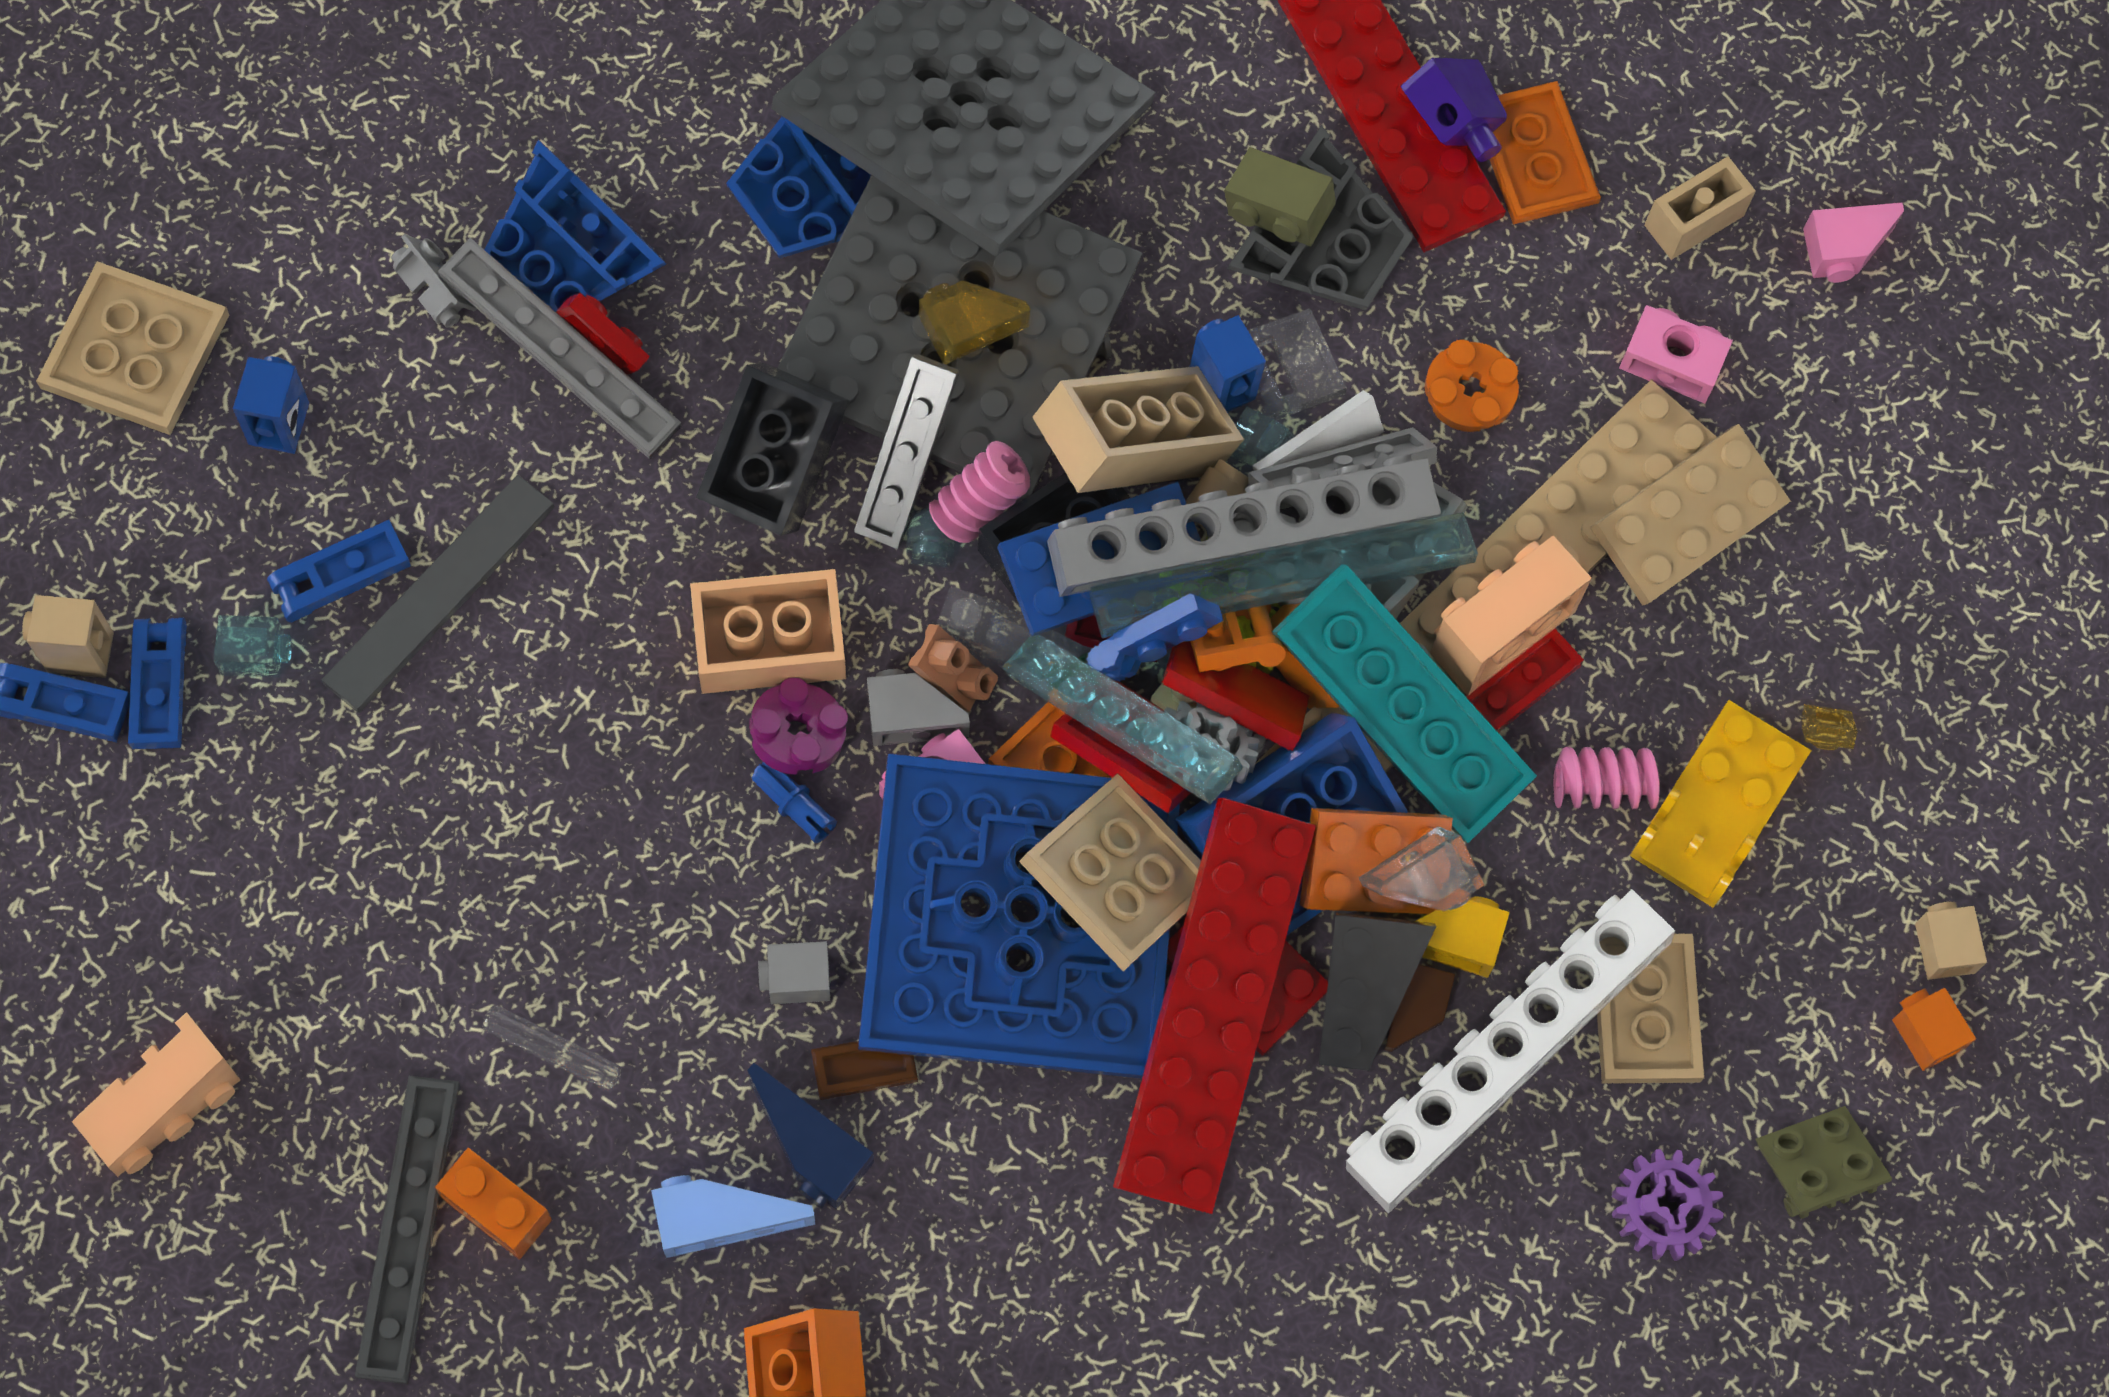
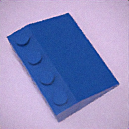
[1175,713,1408,935]

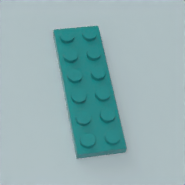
[1272,564,1537,843]

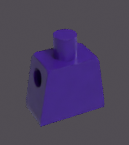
[1401,58,1507,162]

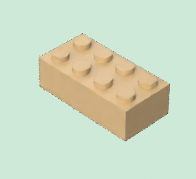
[1032,366,1244,493]

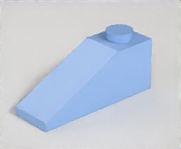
[651,1175,815,1258]

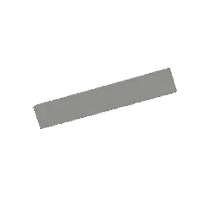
[438,238,681,459]

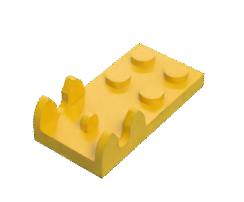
[1630,700,1812,908]

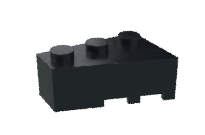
[1319,912,1436,1071]

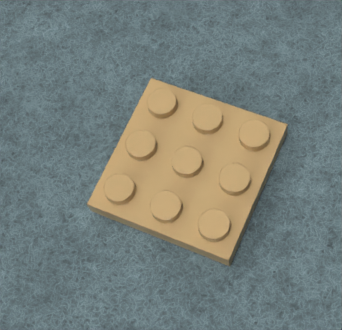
[36,261,229,435]
[1019,773,1201,972]

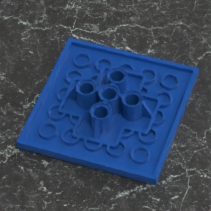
[858,754,1180,1078]

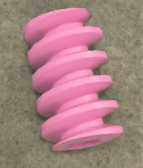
[929,441,1030,543]
[1553,747,1660,809]

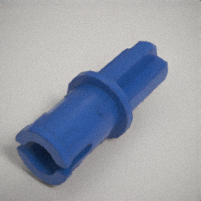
[752,762,837,843]

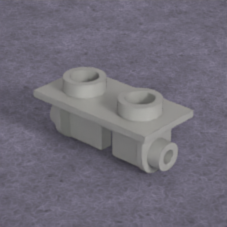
[391,234,477,328]

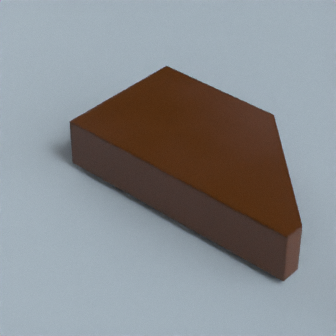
[1384,964,1455,1052]

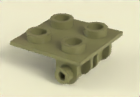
[1755,1106,1892,1219]

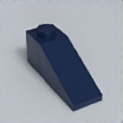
[747,1063,874,1210]

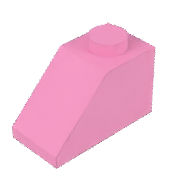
[1803,203,1904,283]

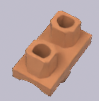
[908,624,998,712]

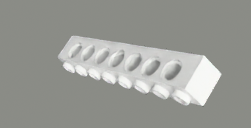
[1346,889,1675,1213]

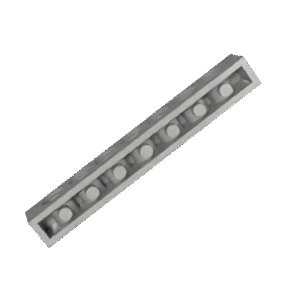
[1047,455,1441,597]

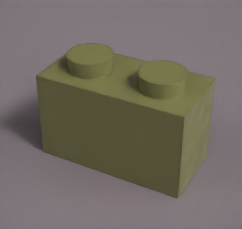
[1224,147,1336,247]

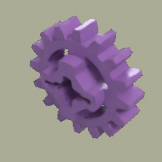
[1612,1149,1724,1261]

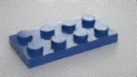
[997,482,1213,637]

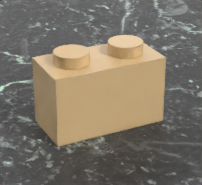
[1644,156,1756,260]
[22,595,114,678]

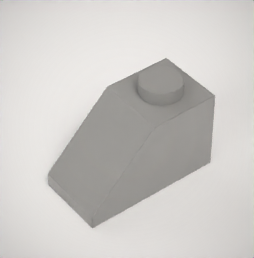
[867,669,970,746]

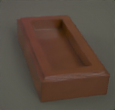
[811,1041,918,1100]

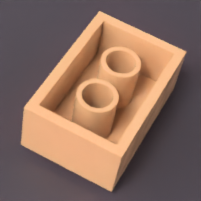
[1430,535,1592,696]
[690,569,846,694]

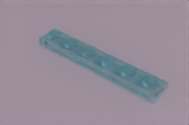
[1002,634,1243,804]

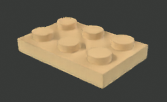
[1597,934,1704,1084]

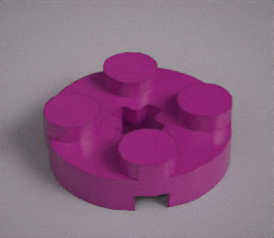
[749,677,848,775]

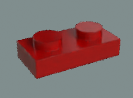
[556,292,650,375]

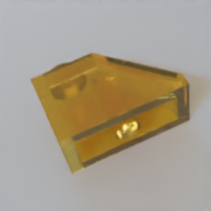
[919,281,1031,365]

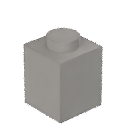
[758,941,830,1004]

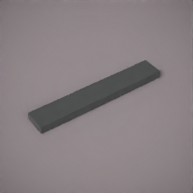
[321,475,554,713]
[355,1075,460,1385]

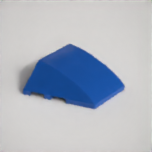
[726,116,871,258]
[484,140,666,312]

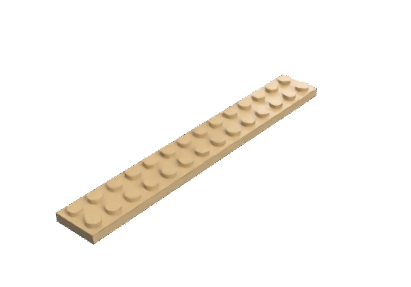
[1255,379,1717,772]

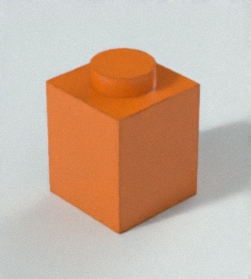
[1892,988,1976,1071]

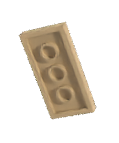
[1590,424,1791,606]

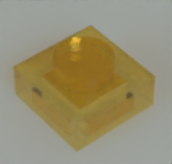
[1801,704,1858,750]

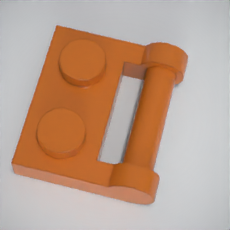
[1191,589,1286,672]

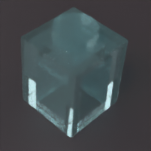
[214,615,291,678]

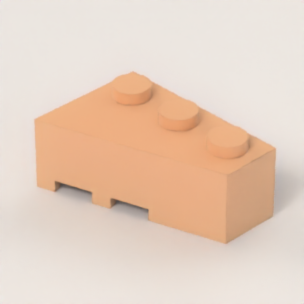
[72,1012,240,1177]

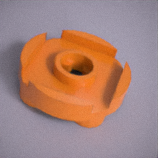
[1425,339,1519,432]

